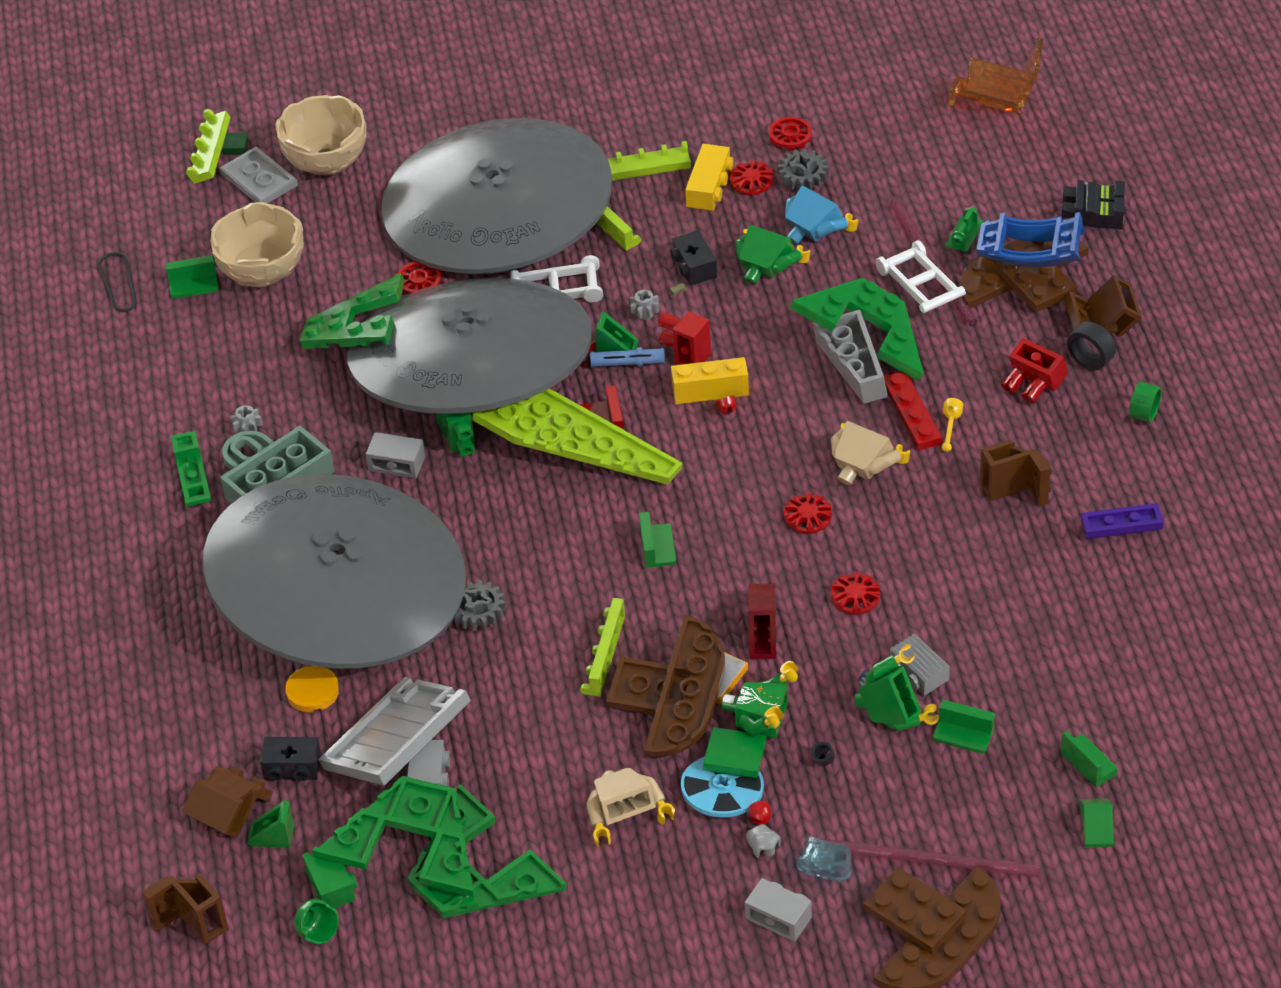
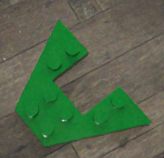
[300,273,405,349]
[789,278,923,381]
[312,776,474,897]
[408,784,567,918]

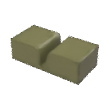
[670,283,687,296]

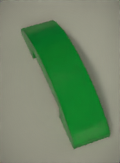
[171,431,211,507]

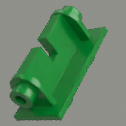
[945,207,984,252]

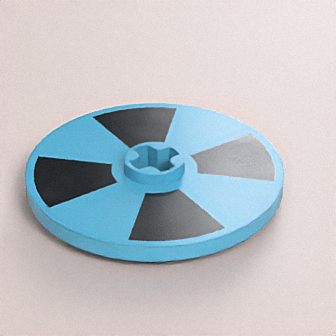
[681,757,764,817]

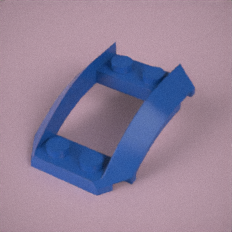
[976,212,1085,267]

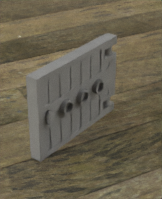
[318,677,471,785]

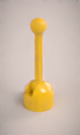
[942,398,964,452]

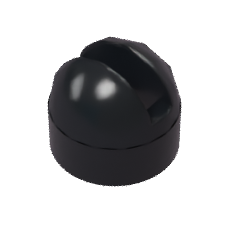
[812,742,835,766]

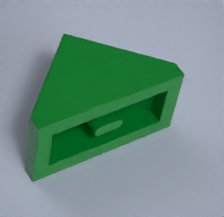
[595,311,639,358]
[1080,798,1114,848]
[247,800,294,848]

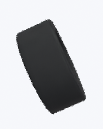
[1067,322,1116,371]

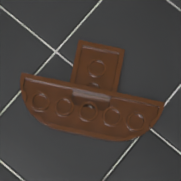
[960,240,1089,312]
[607,615,725,757]
[863,866,1001,988]

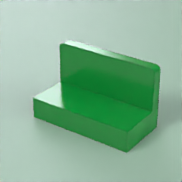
[165,255,219,299]
[639,512,676,568]
[933,700,995,754]
[1061,731,1118,788]

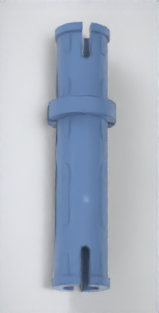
[590,347,665,367]

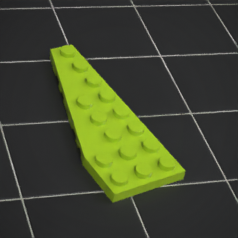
[472,388,682,485]

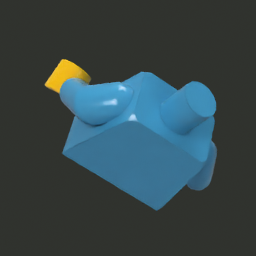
[785,185,859,245]

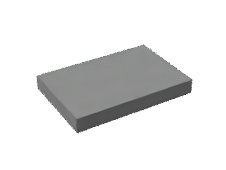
[220,147,298,203]

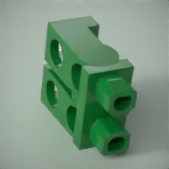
[435,412,475,457]

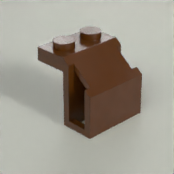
[1063,275,1142,337]
[980,440,1052,507]
[181,765,273,838]
[142,875,229,945]

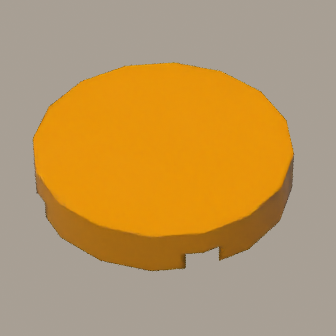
[285,666,339,713]

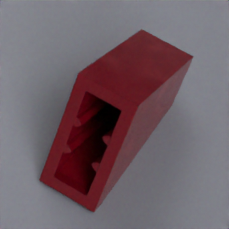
[748,583,776,659]

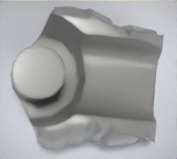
[746,824,781,858]

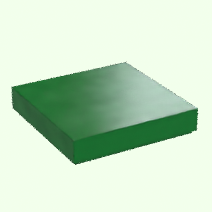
[703,727,767,778]

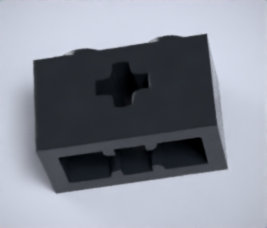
[670,230,717,286]
[260,736,321,781]

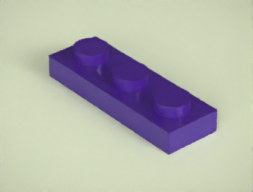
[1081,503,1164,539]

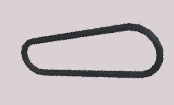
[98,252,137,312]

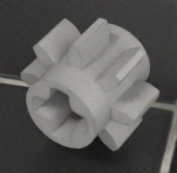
[630,290,659,320]
[230,405,262,433]

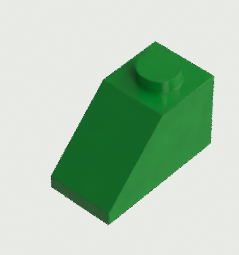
[302,853,358,908]

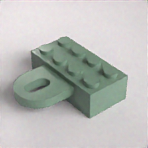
[220,426,335,504]

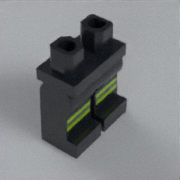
[1062,180,1125,230]

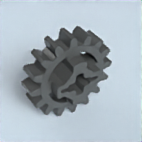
[778,149,829,190]
[454,580,506,631]

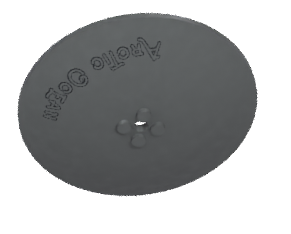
[381,118,613,274]
[347,278,592,413]
[202,474,466,669]

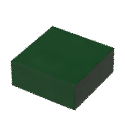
[222,133,249,155]

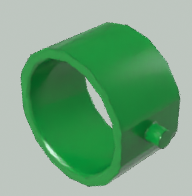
[1129,381,1162,423]

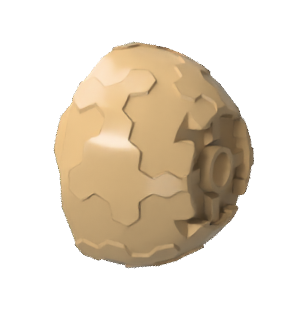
[276,95,366,176]
[210,202,304,287]

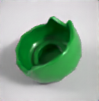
[294,898,339,945]

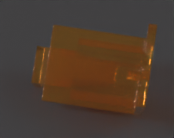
[948,38,1043,113]

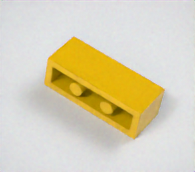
[685,144,733,211]
[671,357,749,404]

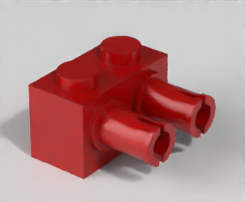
[658,311,711,365]
[1001,338,1068,404]

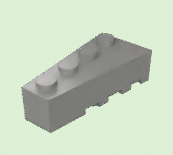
[813,310,888,404]

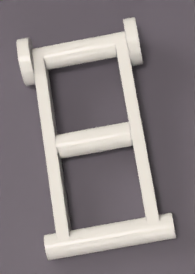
[875,240,966,313]
[510,255,603,302]

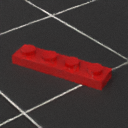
[884,371,942,451]

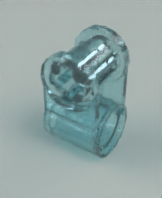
[796,837,853,882]

